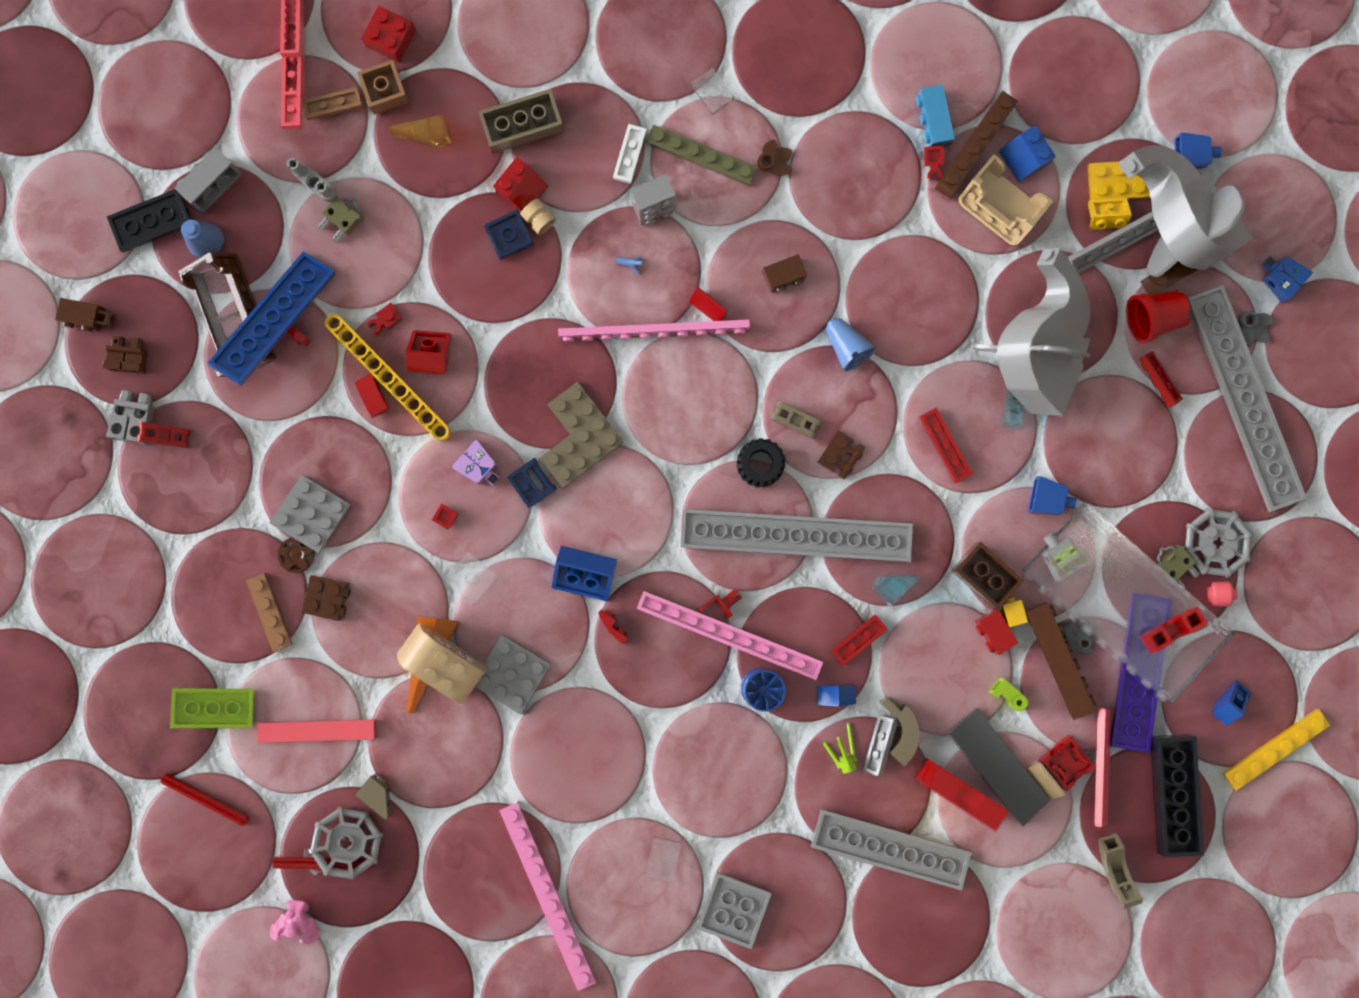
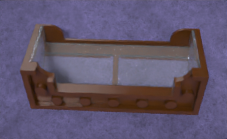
[178,252,276,377]

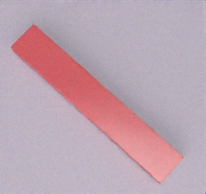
[1094,708,1112,827]
[258,719,375,743]

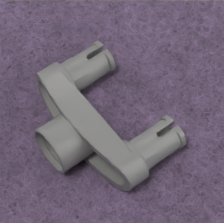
[287,158,337,202]

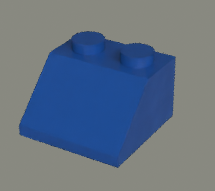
[999,125,1056,182]

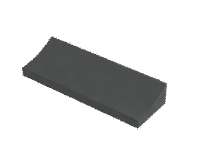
[946,708,1050,827]

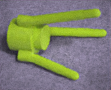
[823,723,858,774]

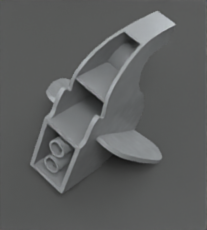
[1118,145,1253,277]
[972,248,1090,416]

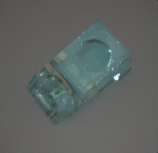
[1001,391,1024,429]

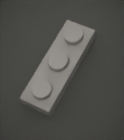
[863,714,898,777]

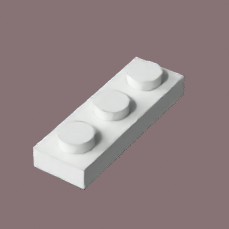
[613,124,647,184]

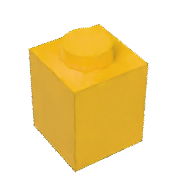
[1000,597,1028,627]

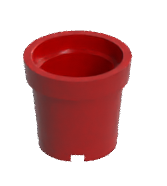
[1126,290,1191,344]

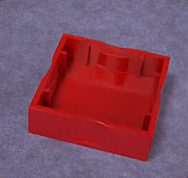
[914,758,1009,831]

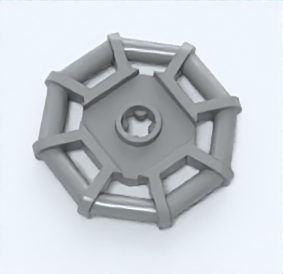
[1185,508,1254,578]
[309,806,383,880]

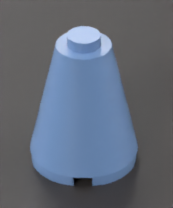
[181,220,225,258]
[826,318,875,372]

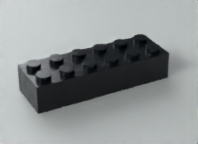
[1151,734,1204,857]

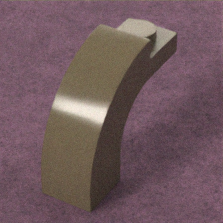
[879,697,920,767]
[1098,833,1143,909]

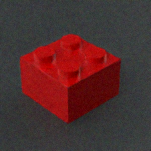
[361,5,416,63]

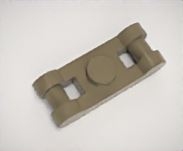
[770,401,823,440]

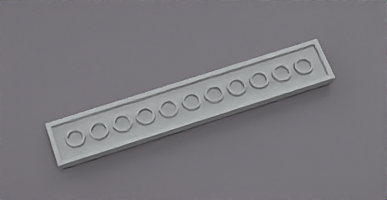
[1187,285,1307,512]
[680,509,913,562]

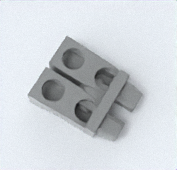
[106,390,155,445]

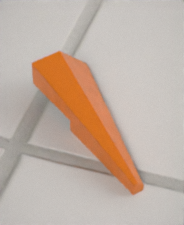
[407,616,458,713]

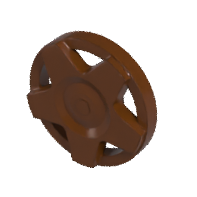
[278,537,315,573]

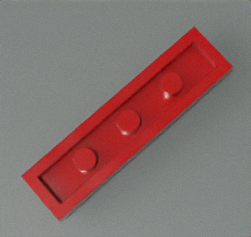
[919,407,973,484]

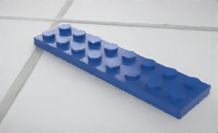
[208,251,335,386]

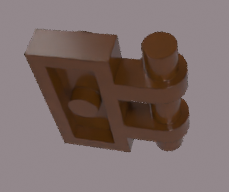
[817,430,865,480]

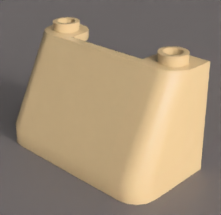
[959,154,1053,245]

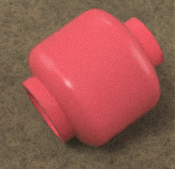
[1207,582,1237,607]

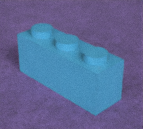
[916,84,955,147]

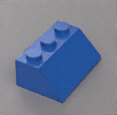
[552,546,617,602]

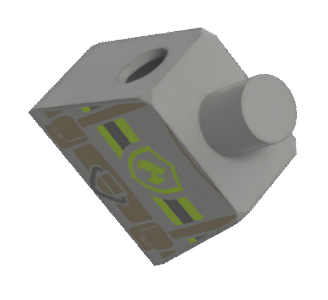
[1042,532,1091,581]

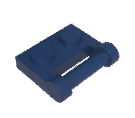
[507,458,557,509]

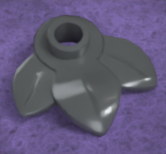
[1239,311,1274,347]
[1063,620,1095,654]

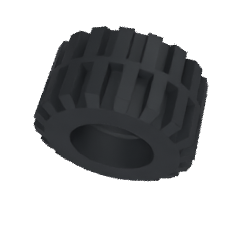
[736,438,786,488]

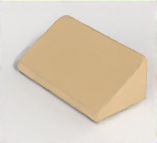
[1026,761,1065,800]

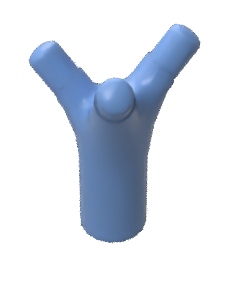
[616,256,644,274]

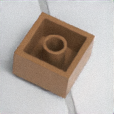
[357,60,409,114]

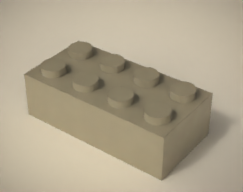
[478,88,564,154]

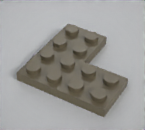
[540,381,624,488]

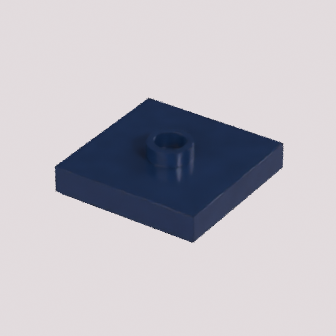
[483,209,534,261]

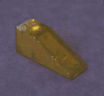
[388,115,451,147]

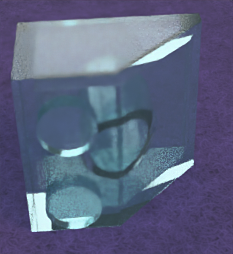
[871,575,919,606]

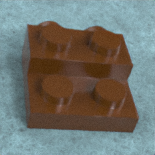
[302,575,351,621]

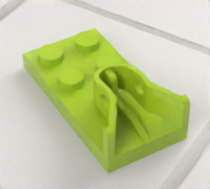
[170,687,254,728]

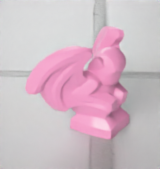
[270,900,321,945]

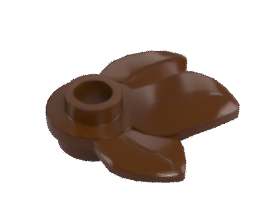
[757,139,792,176]

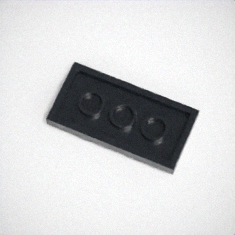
[106,189,191,253]

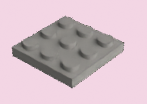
[269,475,351,554]
[475,635,551,715]
[696,872,772,950]

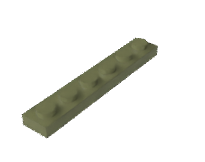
[646,124,757,186]

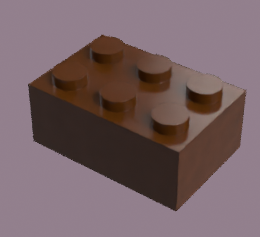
[951,542,1024,610]

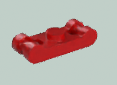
[136,422,191,448]

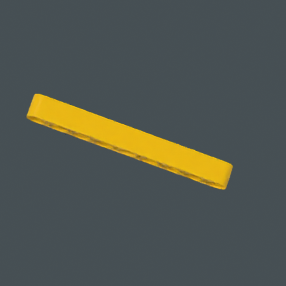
[325,314,452,442]

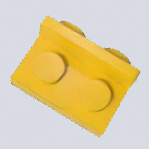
[1088,198,1132,230]

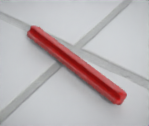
[160,773,249,826]
[272,857,372,871]

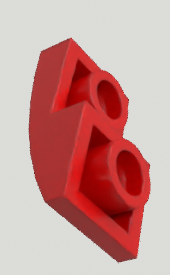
[355,374,389,418]
[598,609,628,644]

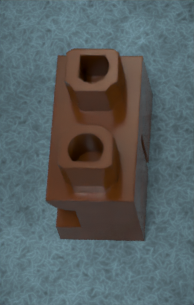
[102,336,147,374]

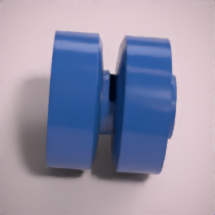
[740,668,786,712]

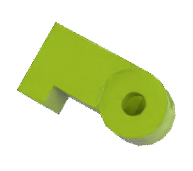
[988,677,1028,711]

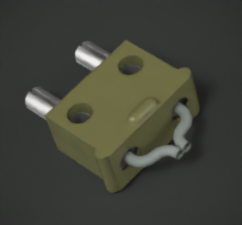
[318,196,364,242]
[1153,545,1200,591]

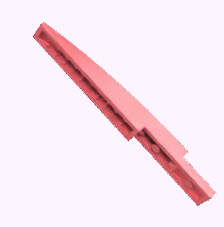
[280,0,305,130]

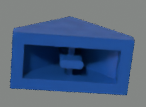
[817,685,856,706]

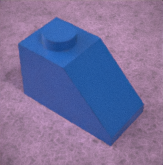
[1212,680,1251,726]

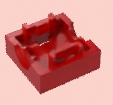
[1038,735,1096,791]

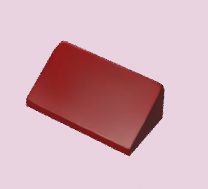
[689,287,727,321]

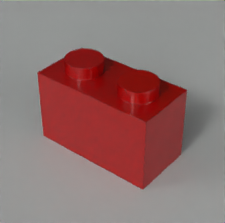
[975,610,1018,655]

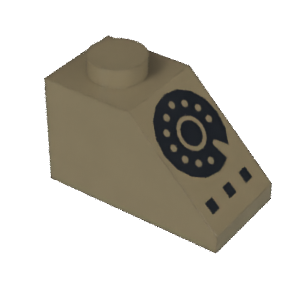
[355,774,391,820]

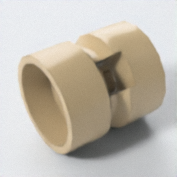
[521,198,556,235]

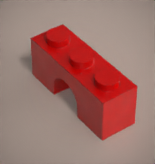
[1140,606,1208,653]

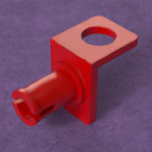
[698,589,742,618]

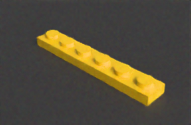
[1222,709,1331,791]

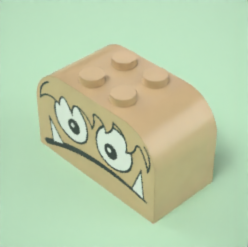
[397,622,486,704]

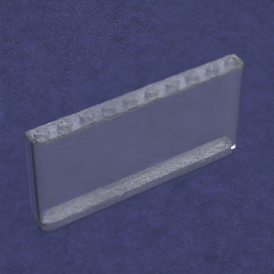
[1022,501,1235,703]

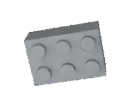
[174,148,242,214]
[630,174,675,225]

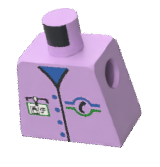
[452,440,500,486]

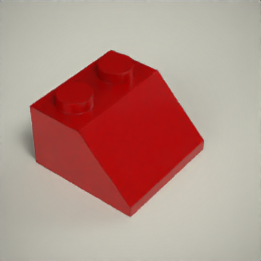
[493,157,548,212]
[406,330,451,374]

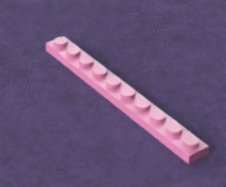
[558,320,750,342]
[637,591,823,680]
[499,802,596,991]

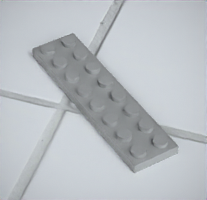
[811,809,972,891]

